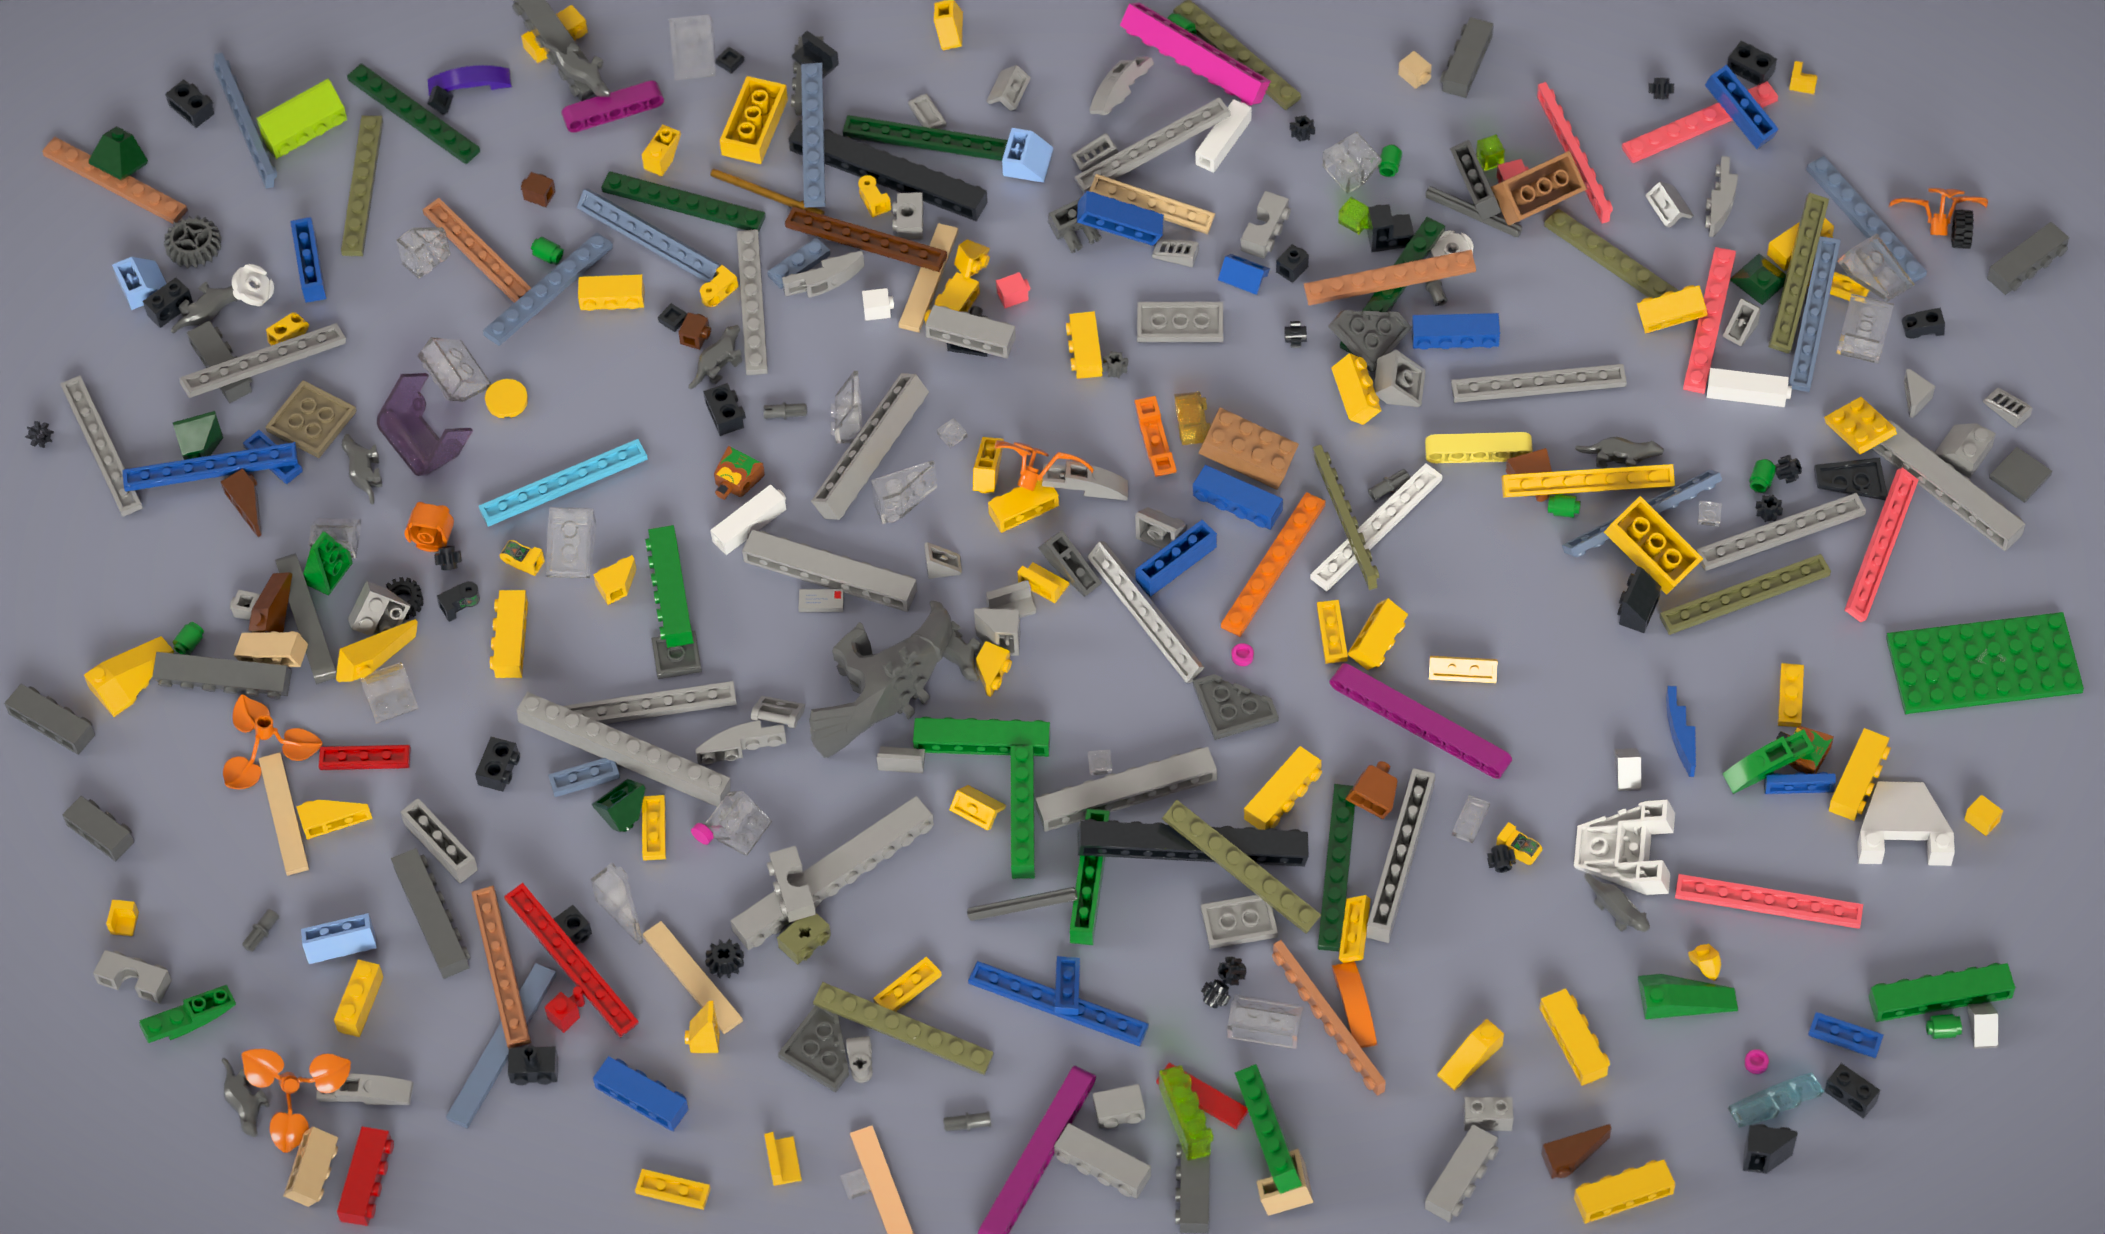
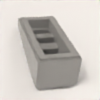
[1071,133,1119,172]
[1152,239,1199,267]
[1983,388,2032,428]

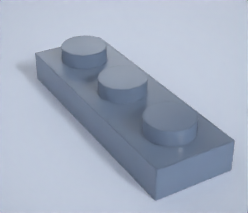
[767,237,830,289]
[548,758,620,797]

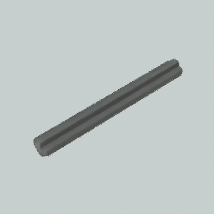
[1426,186,1522,237]
[967,887,1077,921]

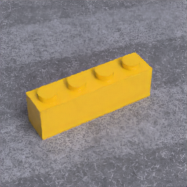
[490,590,528,678]
[1829,728,1891,821]
[1244,746,1322,830]
[1539,988,1610,1086]
[1574,1159,1675,1224]

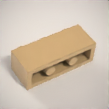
[234,631,308,667]
[283,1127,338,1207]

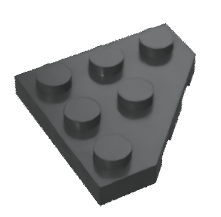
[1328,310,1412,372]
[1193,674,1279,740]
[778,1006,849,1093]

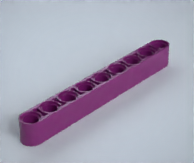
[1329,663,1512,779]
[977,1066,1096,1234]

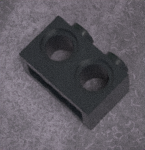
[1727,41,1777,86]
[165,79,215,128]
[143,277,193,328]
[703,383,746,436]
[475,737,520,792]
[539,905,592,960]
[1824,1063,1880,1119]

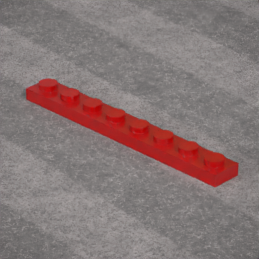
[504,882,639,1038]

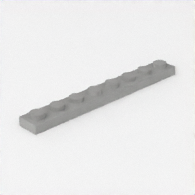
[1075,97,1231,193]
[737,229,768,375]
[180,323,346,398]
[1451,364,1627,403]
[60,376,143,517]
[1696,493,1866,571]
[1087,541,1204,683]
[563,681,737,724]

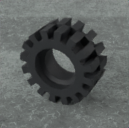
[1951,210,1974,249]
[386,577,424,620]

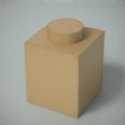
[1398,51,1432,89]

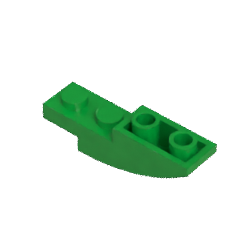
[1723,729,1815,794]
[139,984,236,1043]

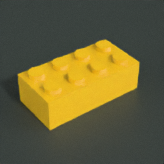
[720,76,788,164]
[1604,496,1703,595]

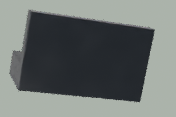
[792,30,839,78]

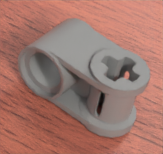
[846,1036,873,1083]

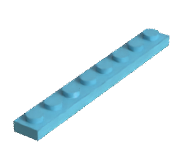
[478,439,648,527]

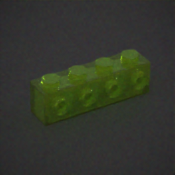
[1159,1065,1214,1161]

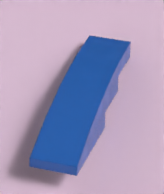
[1666,686,1696,777]

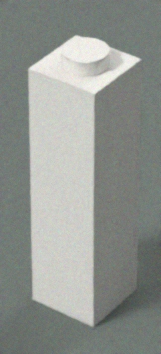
[1196,99,1252,173]
[1706,368,1792,407]
[710,484,786,555]

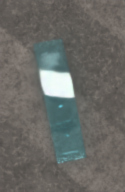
[1728,1072,1824,1128]

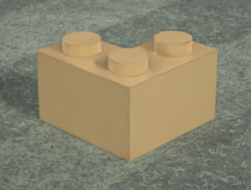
[1257,1149,1314,1216]

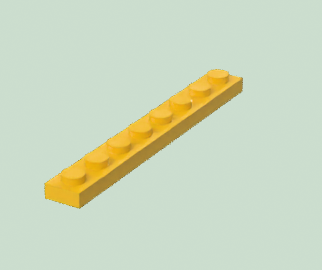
[1501,464,1675,498]

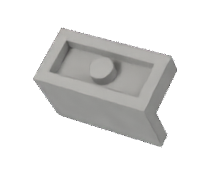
[987,65,1031,111]
[1645,181,1694,228]
[986,580,1036,618]
[877,746,925,773]

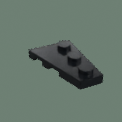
[1814,458,1887,501]

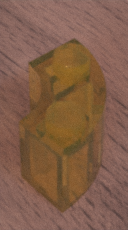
[1174,391,1210,445]

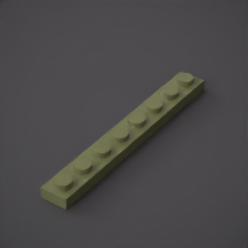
[1173,0,1301,110]
[341,115,383,256]
[1768,192,1829,354]
[1544,208,1679,299]
[1313,445,1380,590]
[1660,554,1831,635]
[1162,800,1321,934]
[813,982,994,1075]

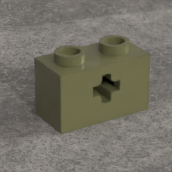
[777,913,831,965]

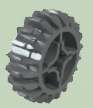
[164,215,222,269]

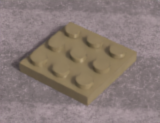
[265,380,357,458]

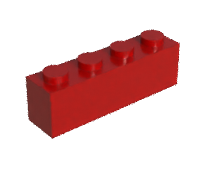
[337,1126,394,1226]

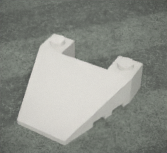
[1857,781,1955,866]
[1574,800,1675,895]

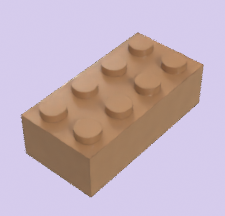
[1491,151,1587,226]
[1198,407,1299,490]

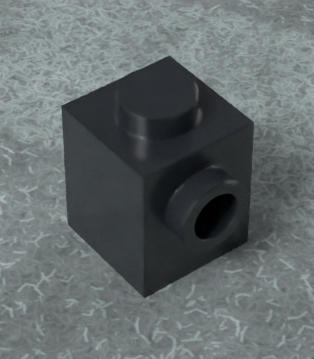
[1276,244,1309,283]

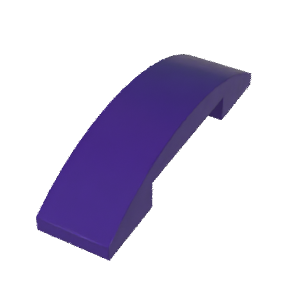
[427,65,511,97]

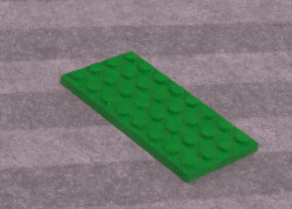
[1886,612,2084,714]

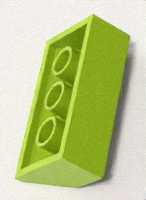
[257,79,347,159]

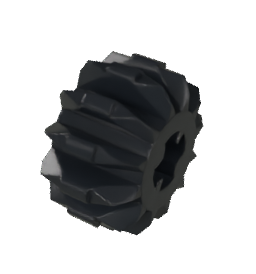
[705,939,744,979]

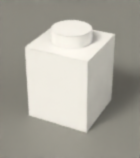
[862,288,894,321]

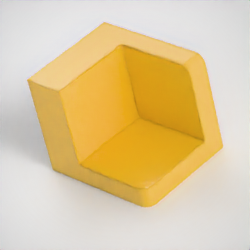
[1789,61,1818,94]
[1964,795,2003,836]
[106,900,139,936]

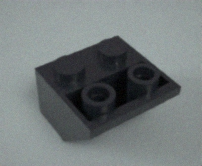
[1617,566,1661,633]
[1743,1124,1798,1174]

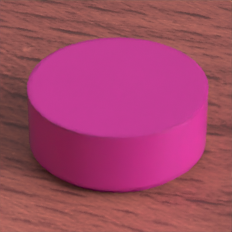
[1231,643,1254,666]
[691,823,714,845]
[1744,1049,1769,1074]

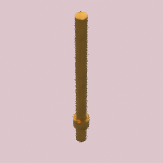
[710,168,825,215]

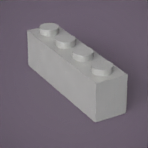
[925,305,1016,359]
[400,798,478,883]
[1054,1123,1151,1199]
[1425,1124,1499,1222]

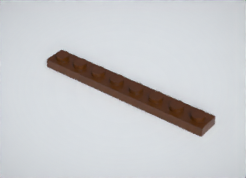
[785,207,948,272]

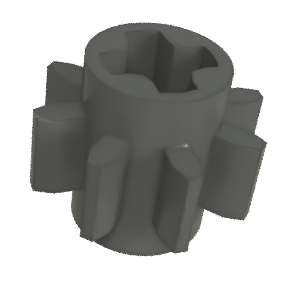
[1102,351,1128,378]

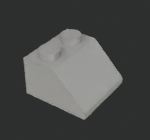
[1374,350,1426,407]
[1935,423,1996,478]
[1135,507,1187,550]

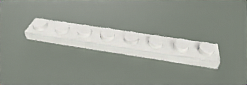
[1310,464,1443,591]

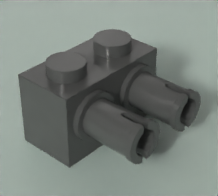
[1048,199,1102,253]

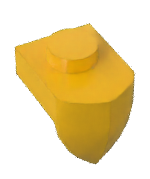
[1688,944,1721,981]

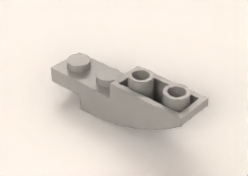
[1089,57,1154,115]
[1705,156,1738,237]
[782,251,864,298]
[1042,460,1128,501]
[696,720,786,764]
[316,1073,413,1105]

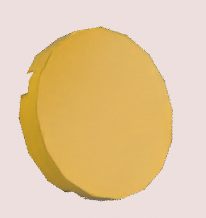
[485,379,528,418]

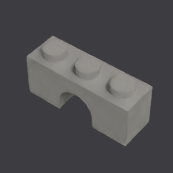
[1241,191,1291,259]
[767,846,816,922]
[93,950,172,1004]

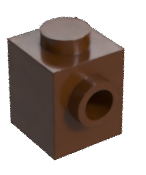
[521,172,556,207]
[678,312,711,350]

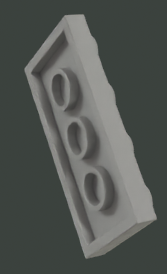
[1137,302,1223,342]

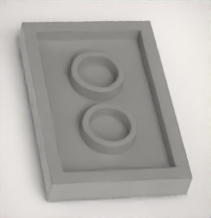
[1201,895,1278,949]

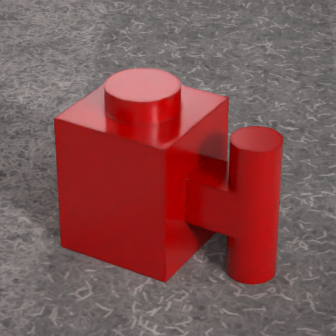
[544,986,585,1033]

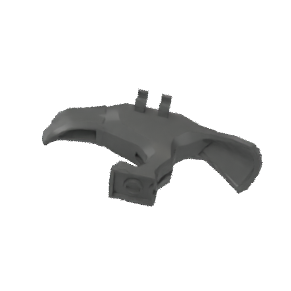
[809,601,952,758]

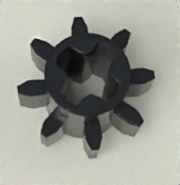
[1649,78,1674,99]
[1290,115,1315,142]
[1285,321,1307,348]
[25,421,54,448]
[1775,455,1802,484]
[1755,495,1783,522]
[434,546,462,570]
[1487,845,1516,873]
[1218,957,1247,985]
[1201,979,1231,1009]

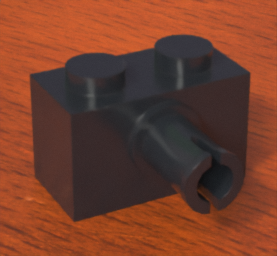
[508,1045,558,1085]

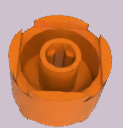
[404,502,454,552]

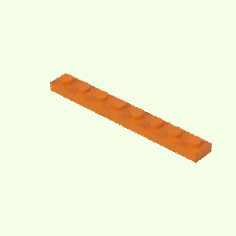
[1221,492,1326,637]

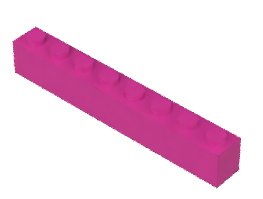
[1120,2,1271,106]

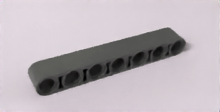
[275,553,336,684]

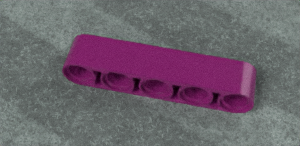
[561,80,664,133]

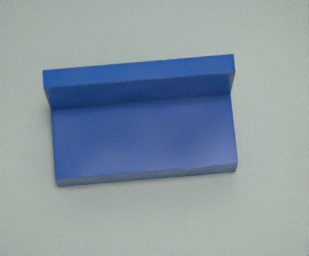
[1218,254,1270,295]

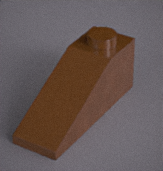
[221,469,261,537]
[248,572,293,633]
[1541,1124,1612,1179]

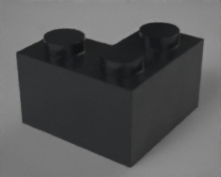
[1367,204,1414,252]

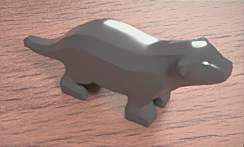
[544,43,610,97]
[171,281,239,333]
[688,325,742,389]
[342,434,382,504]
[1575,437,1664,469]
[943,621,981,682]
[1584,873,1650,932]
[222,1058,270,1138]

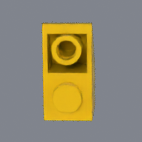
[934,0,963,50]
[642,124,681,177]
[954,239,990,279]
[593,555,637,605]
[976,641,1012,697]

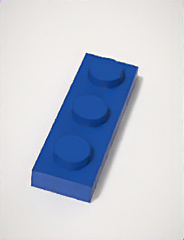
[243,430,303,485]
[1764,772,1836,794]
[1054,956,1080,1015]
[1808,1012,1884,1058]

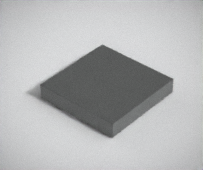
[1989,447,2052,503]
[651,631,702,679]

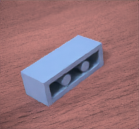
[301,913,377,964]

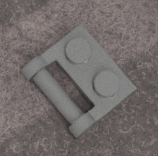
[751,696,805,728]

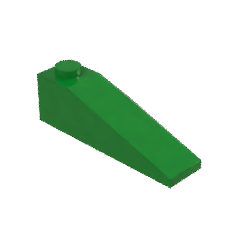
[303,531,353,596]
[1638,974,1738,1020]

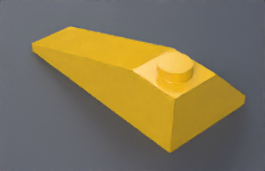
[336,619,418,682]
[84,636,175,717]

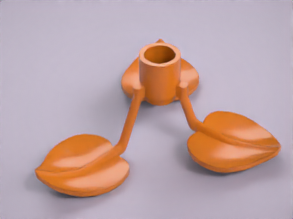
[1889,188,1988,236]
[995,440,1094,491]
[223,694,323,789]
[241,1049,351,1153]

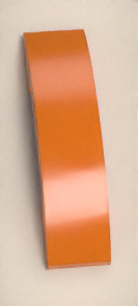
[1134,396,1177,477]
[1332,961,1377,1048]

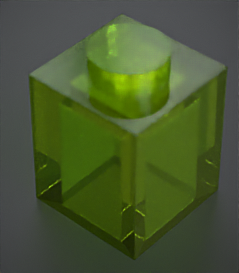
[1476,134,1505,171]
[1338,197,1368,235]

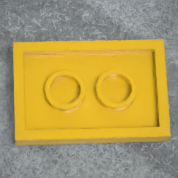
[1824,397,1897,455]

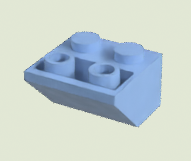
[1002,128,1053,183]
[112,257,167,310]

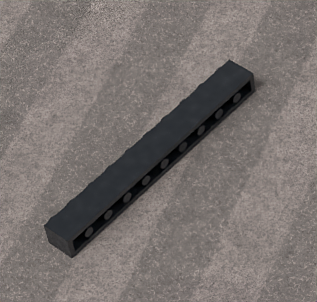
[788,120,988,221]
[1077,819,1309,867]

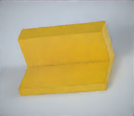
[1017,562,1070,603]
[949,785,1006,830]
[764,1132,802,1186]

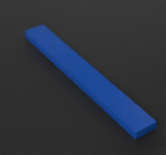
[122,442,298,492]
[968,961,1149,1047]

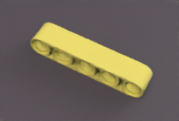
[1425,432,1533,463]

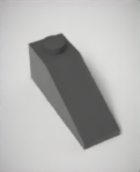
[1038,531,1102,597]

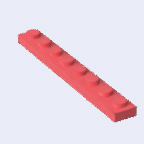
[1622,81,1778,164]
[1537,82,1613,224]
[1683,247,1736,394]
[1845,468,1919,622]
[1675,874,1863,929]

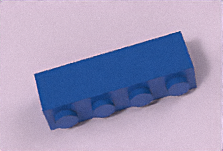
[1705,65,1779,149]
[1077,191,1164,246]
[290,217,327,303]
[1412,313,1500,350]
[1193,465,1283,530]
[1135,520,1217,597]
[593,1056,689,1132]

